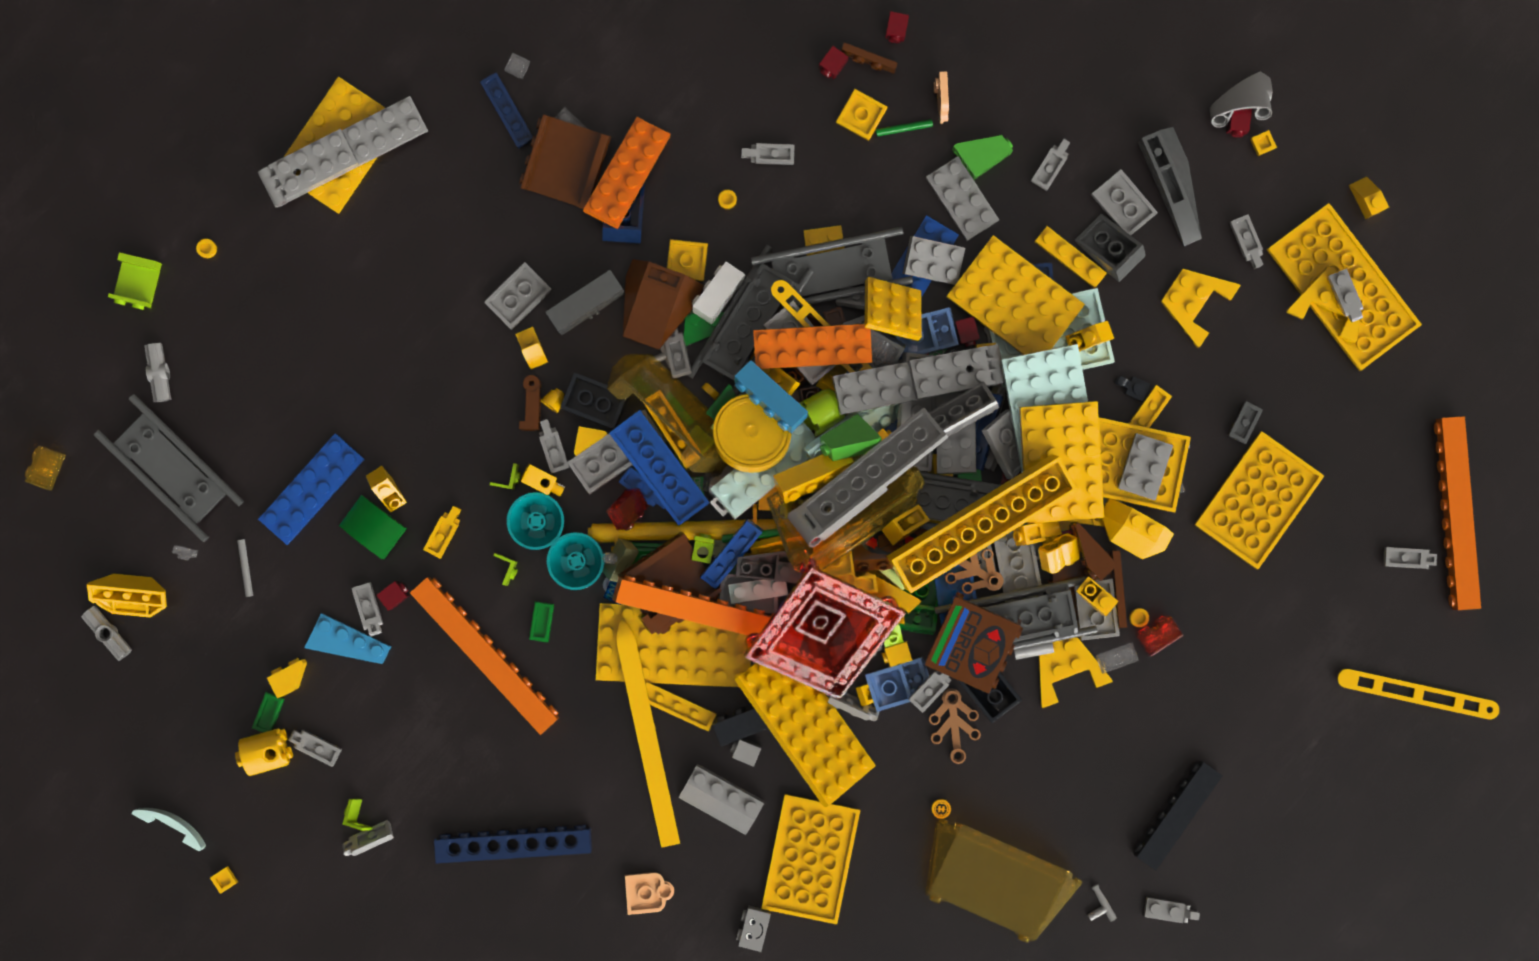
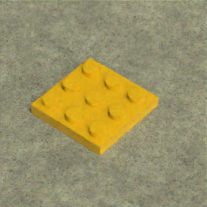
[864,277,922,341]

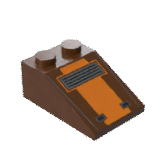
[1069,522,1118,581]

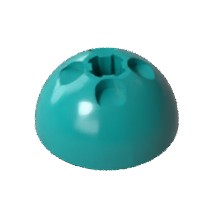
[507,492,564,550]
[547,532,604,590]

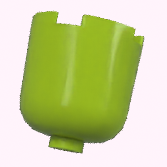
[799,389,845,437]

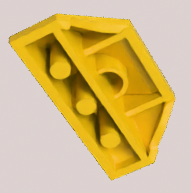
[1101,499,1174,559]
[87,574,167,617]

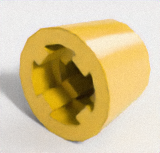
[541,388,565,413]

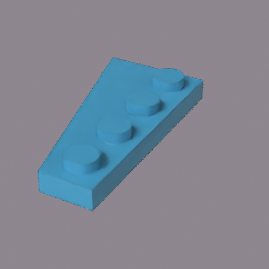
[304,613,391,664]

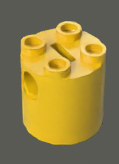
[235,728,293,776]

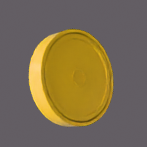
[713,394,791,473]

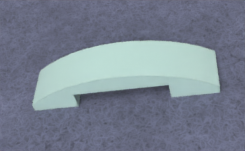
[132,808,206,851]

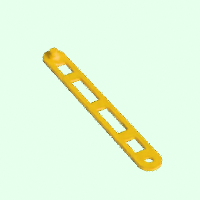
[771,280,872,373]
[1337,669,1499,719]

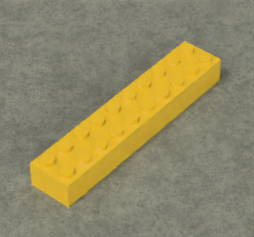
[886,454,1078,593]

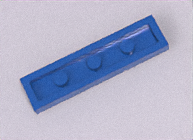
[700,518,763,589]

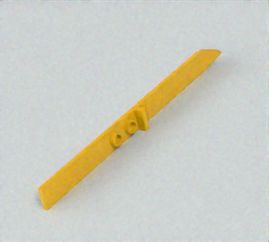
[616,620,680,848]

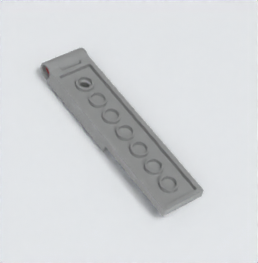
[258,96,428,207]
[832,344,1005,415]
[788,408,949,547]
[994,523,1054,660]

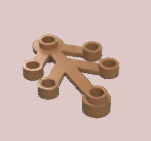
[945,549,1004,594]
[928,688,981,764]

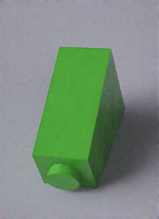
[952,135,1013,180]
[820,414,882,461]

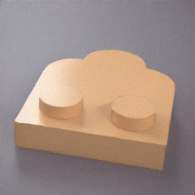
[933,72,949,124]
[625,872,674,915]

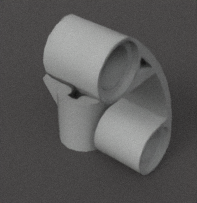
[1209,71,1273,127]

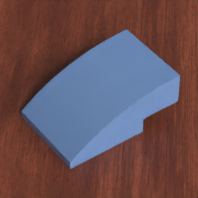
[896,307,960,357]
[865,656,929,712]

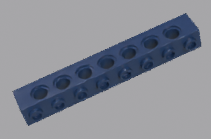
[434,825,592,864]

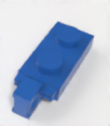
[619,467,665,509]

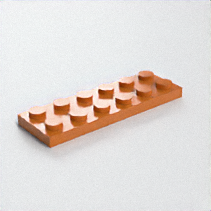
[583,117,670,229]
[753,324,872,369]

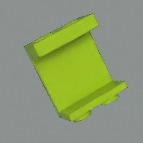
[108,252,162,310]

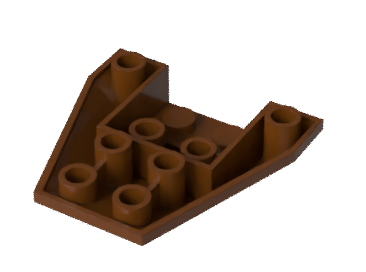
[623,259,704,350]

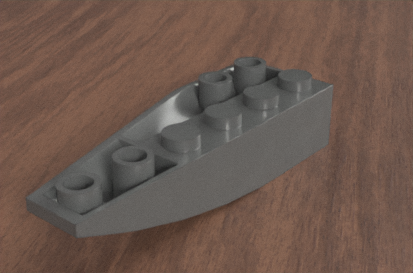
[1138,127,1202,246]
[735,547,853,589]

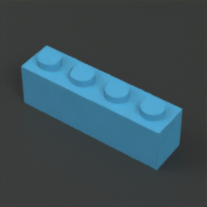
[735,360,808,433]

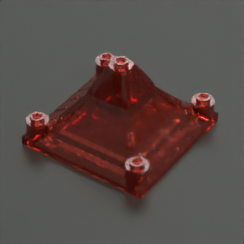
[744,558,906,700]

